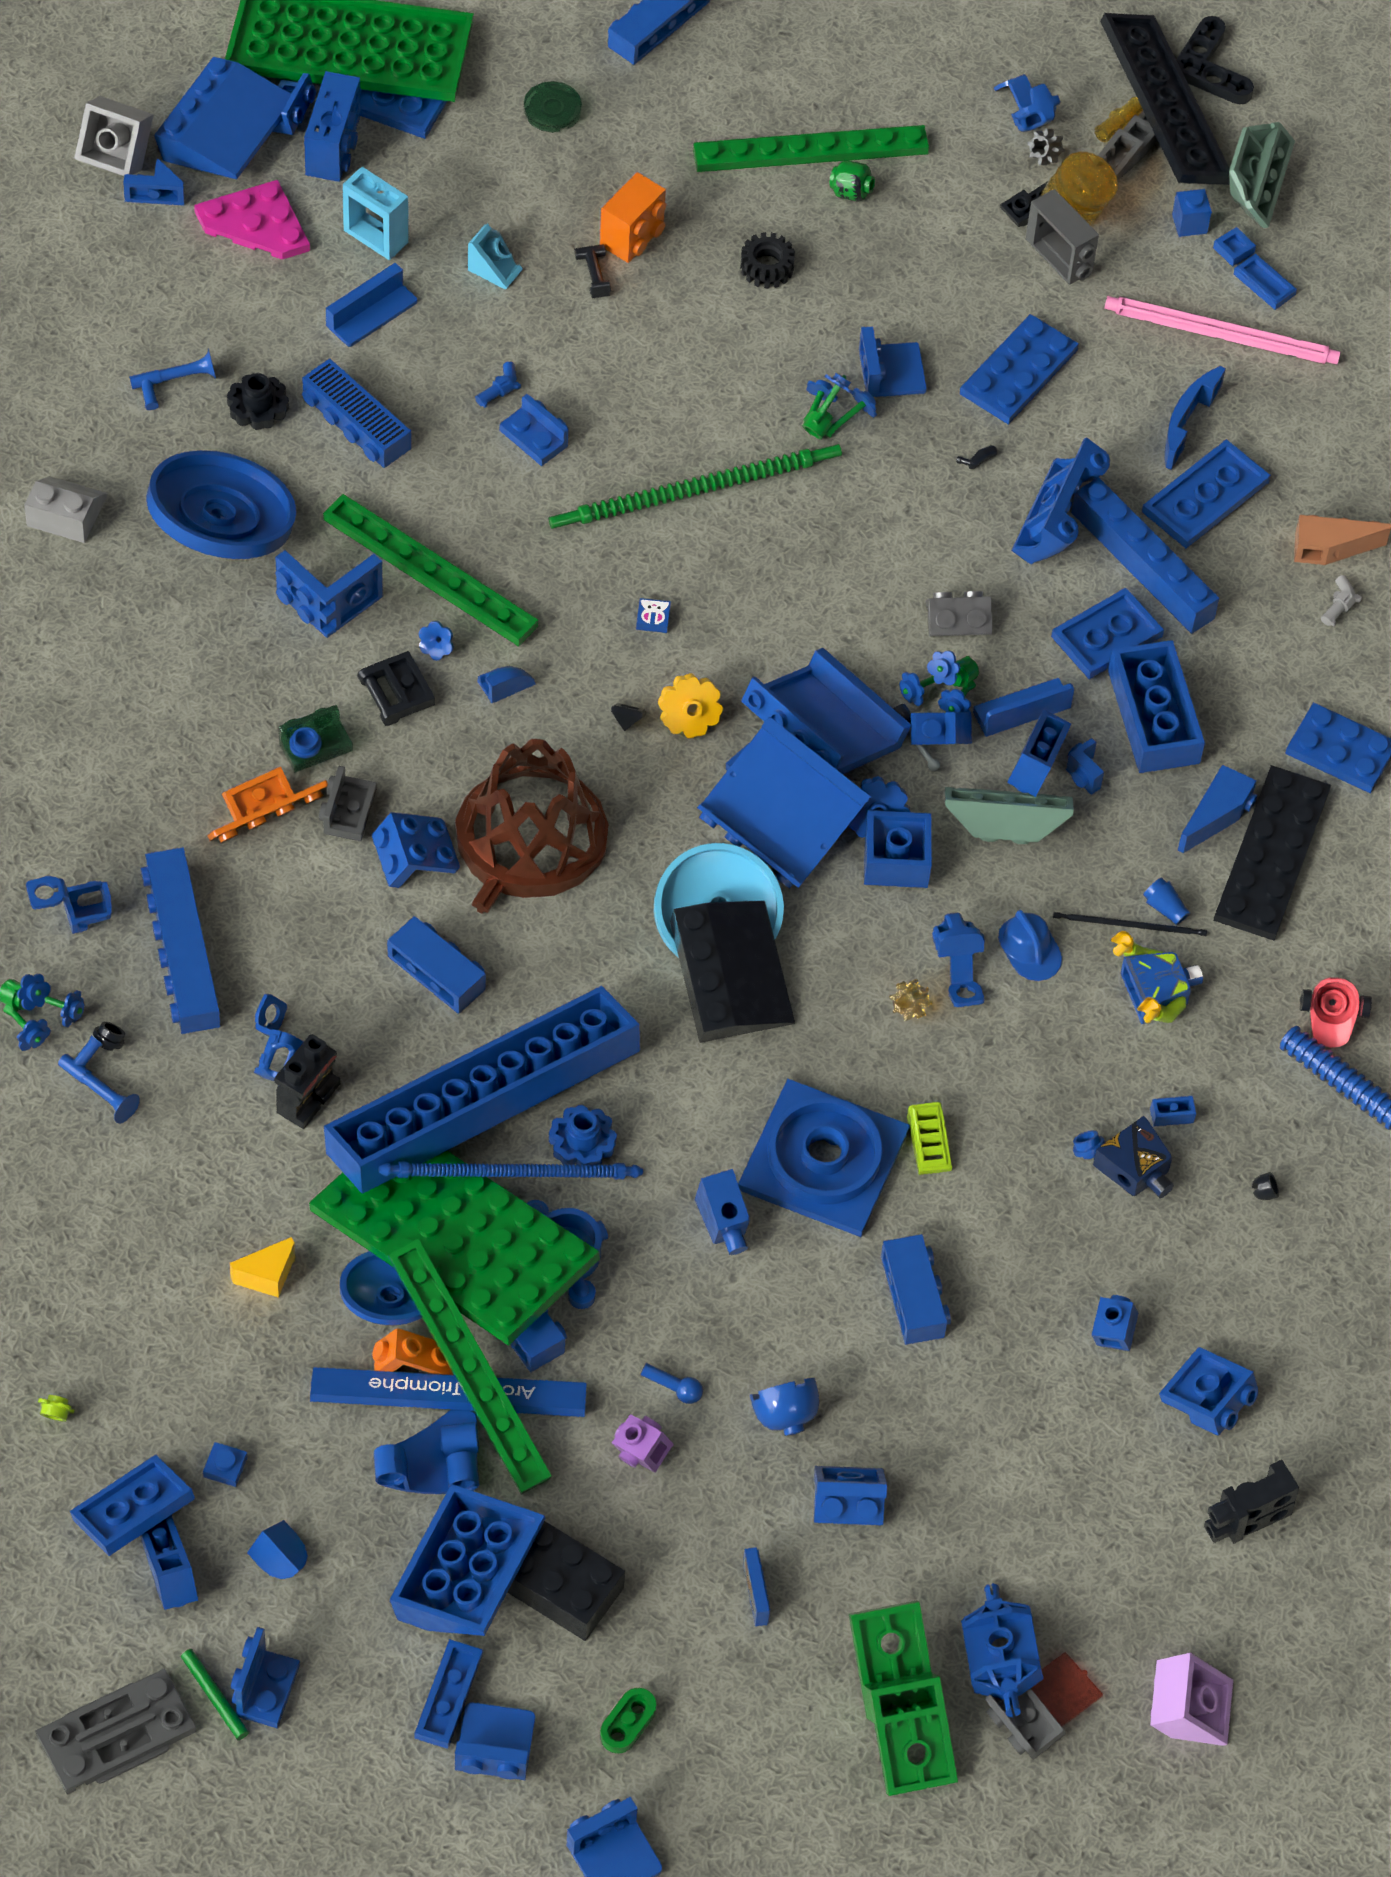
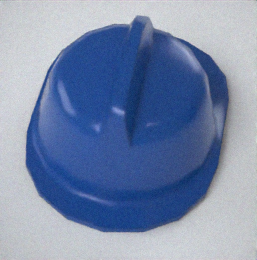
[998,910,1062,981]

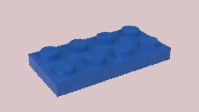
[960,314,1079,425]
[1142,439,1271,549]

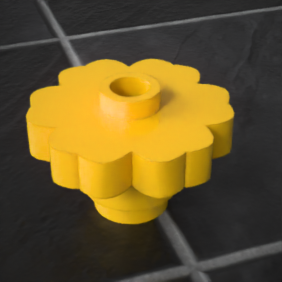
[658,673,723,738]

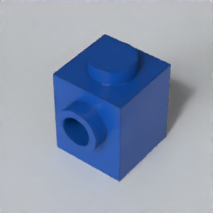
[1092,1295,1139,1351]

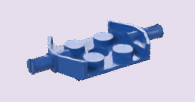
[961,1583,1044,1717]

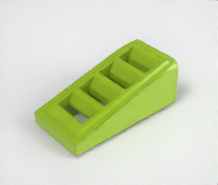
[907,1102,952,1175]

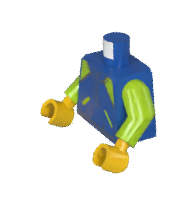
[1111,931,1203,1024]

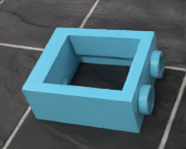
[343,167,409,260]

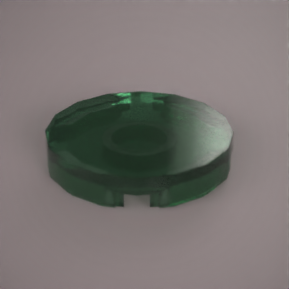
[523,81,582,133]

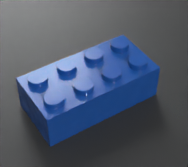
[1108,640,1205,773]

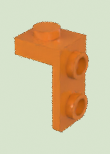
[372,1328,454,1375]

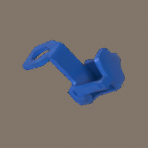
[994,74,1060,132]
[26,876,112,934]
[932,912,985,1007]
[254,994,304,1081]

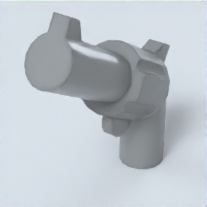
[1321,575,1362,626]

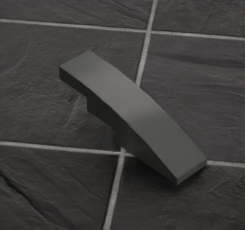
[1087,111,1158,186]

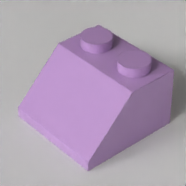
[1150,1653,1233,1746]

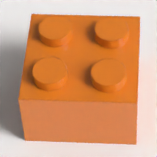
[600,172,667,263]

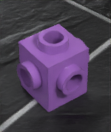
[612,1414,674,1473]

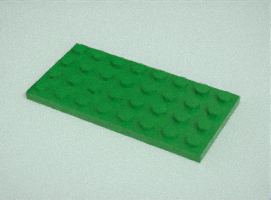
[225,0,474,102]
[309,1151,600,1346]

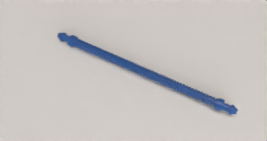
[378,1161,643,1180]

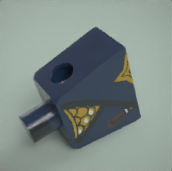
[1093,1116,1174,1198]

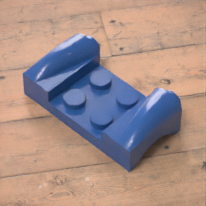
[1011,437,1110,564]

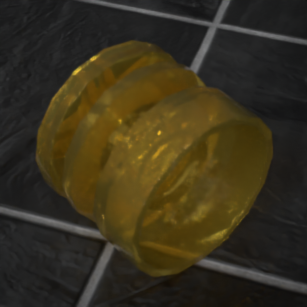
[1041,151,1118,226]

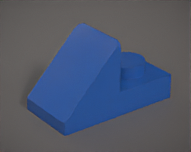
[123,159,185,206]
[911,712,972,745]

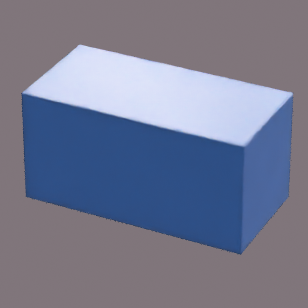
[1150,1096,1196,1127]

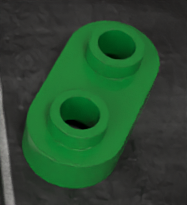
[600,1688,656,1753]

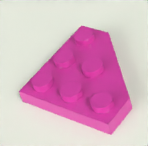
[194,180,310,260]

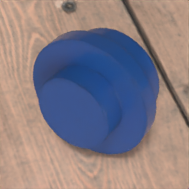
[289,727,322,758]
[1073,1130,1105,1159]

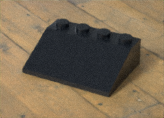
[670,901,795,1043]

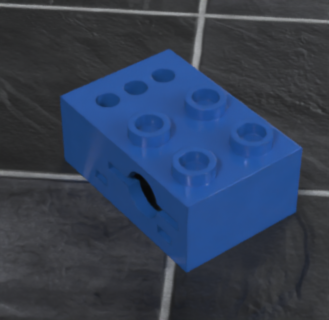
[304,71,361,182]

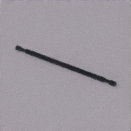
[1053,912,1207,936]

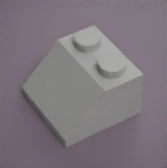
[24,476,107,543]

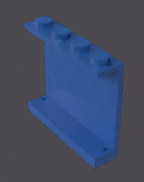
[697,716,871,889]

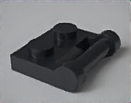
[357,651,435,726]

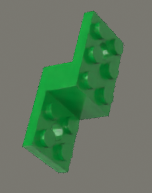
[849,1600,958,1796]

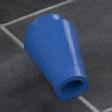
[1143,877,1190,925]

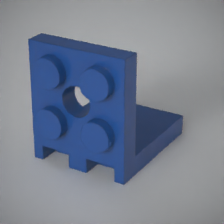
[275,550,383,638]

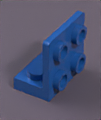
[859,327,927,397]
[231,1627,300,1729]

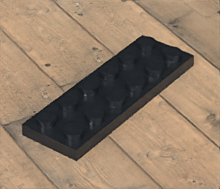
[1213,765,1331,941]

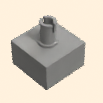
[74,96,154,176]

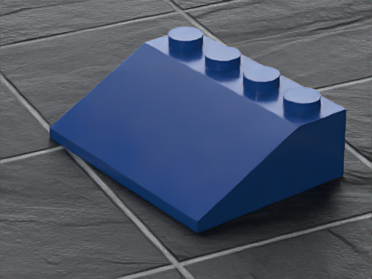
[154,57,291,179]
[390,1484,546,1636]

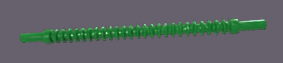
[548,444,842,529]

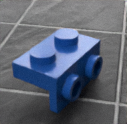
[272,73,316,135]

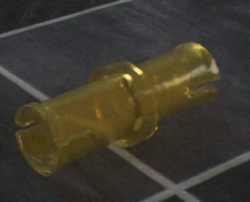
[1095,97,1143,143]

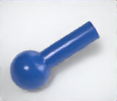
[640,1363,703,1404]

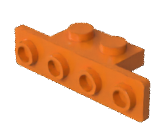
[207,767,328,843]

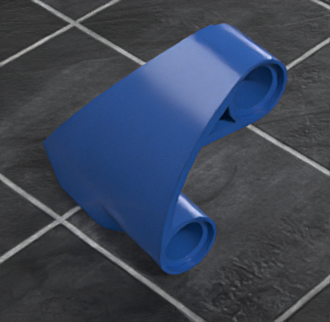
[374,1409,479,1494]

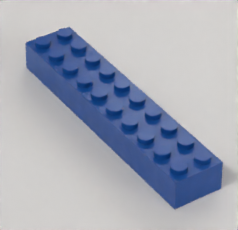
[324,986,640,1194]

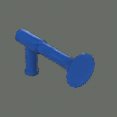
[129,348,216,410]
[58,1035,140,1124]

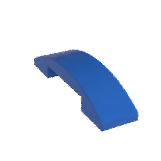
[1164,366,1226,470]

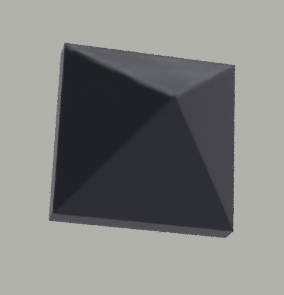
[611,703,646,731]

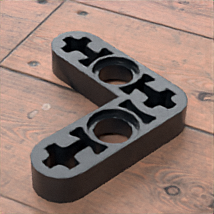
[1177,16,1254,104]

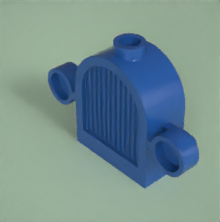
[527,1200,608,1309]

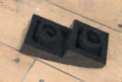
[1000,181,1055,227]

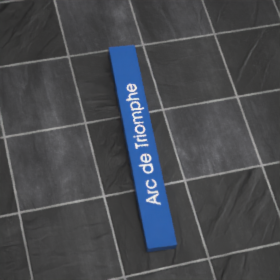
[310,1367,587,1417]

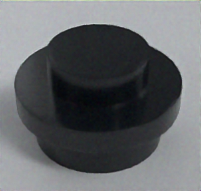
[93,1021,125,1051]

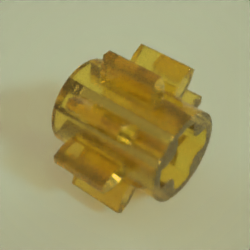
[889,979,933,1021]

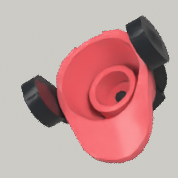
[1299,978,1372,1048]

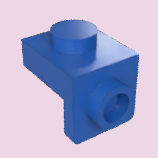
[1066,738,1104,795]

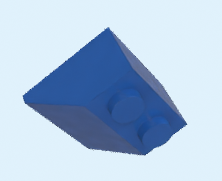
[864,810,932,888]

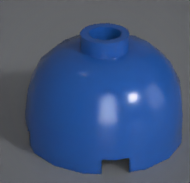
[750,1378,820,1436]

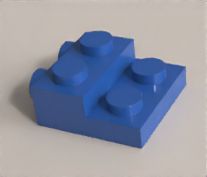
[1159,1347,1258,1436]

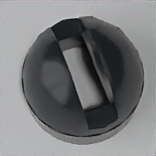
[1252,1172,1279,1200]

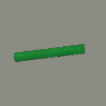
[181,1649,249,1741]

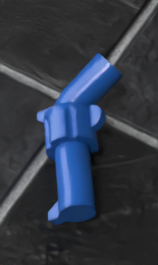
[475,362,521,408]

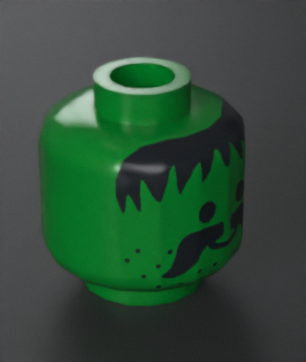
[829,160,875,202]

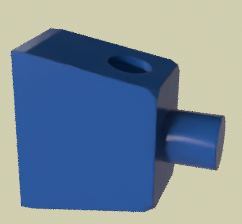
[694,1169,750,1255]

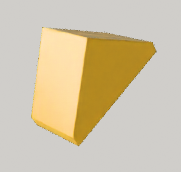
[230,1237,295,1298]

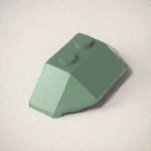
[1229,122,1295,228]
[945,787,1074,844]

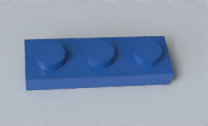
[415,1639,483,1749]

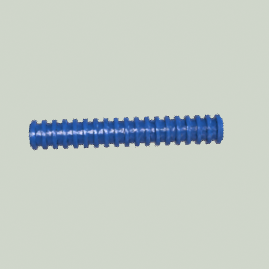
[1280,1026,1391,1130]

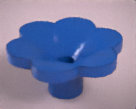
[418,621,454,661]

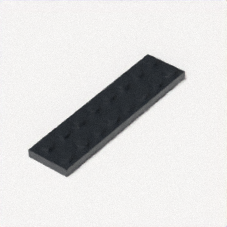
[1100,13,1230,185]

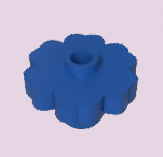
[849,776,911,838]
[549,1105,617,1165]

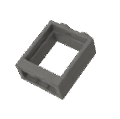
[1025,189,1099,285]

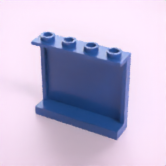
[741,648,912,774]

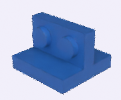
[814,1466,887,1525]

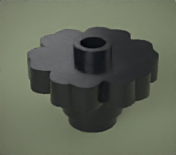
[227,373,289,430]

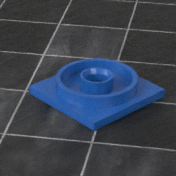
[738,1078,910,1237]

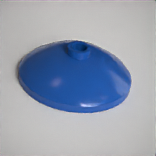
[340,1251,422,1326]

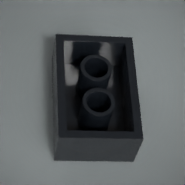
[507,1521,625,1641]

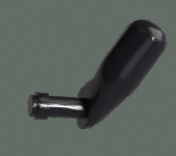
[956,445,997,469]

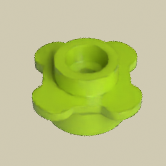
[38,1395,75,1422]

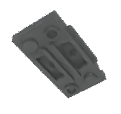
[35,1668,196,1795]

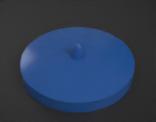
[146,450,296,559]

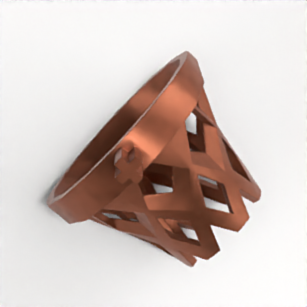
[455,739,609,914]

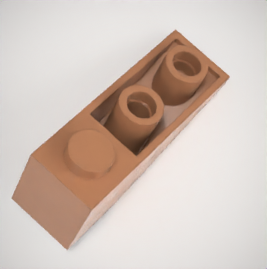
[1294,515,1391,565]

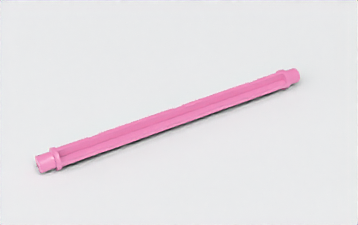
[1104,296,1340,365]

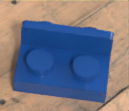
[499,394,569,466]

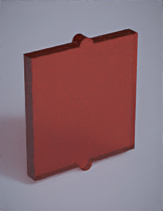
[1031,1652,1103,1727]

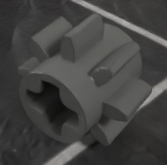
[1027,129,1065,165]

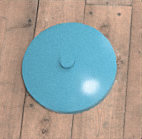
[654,843,784,958]

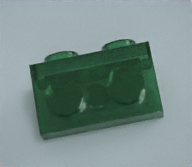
[278,705,353,773]

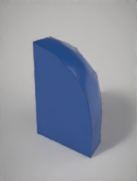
[477,666,536,703]
[247,1520,308,1579]

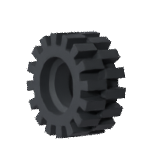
[740,232,795,289]

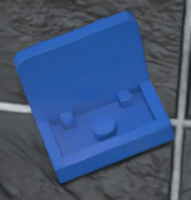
[372,812,460,888]
[455,1702,535,1780]
[566,1797,662,1877]

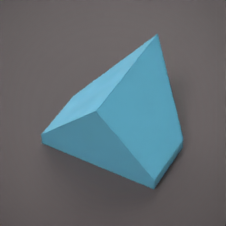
[468,224,523,289]

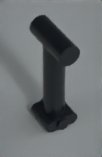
[574,244,611,298]

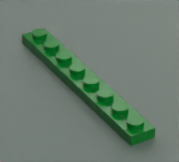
[693,125,929,172]
[323,494,538,647]
[388,1238,552,1495]

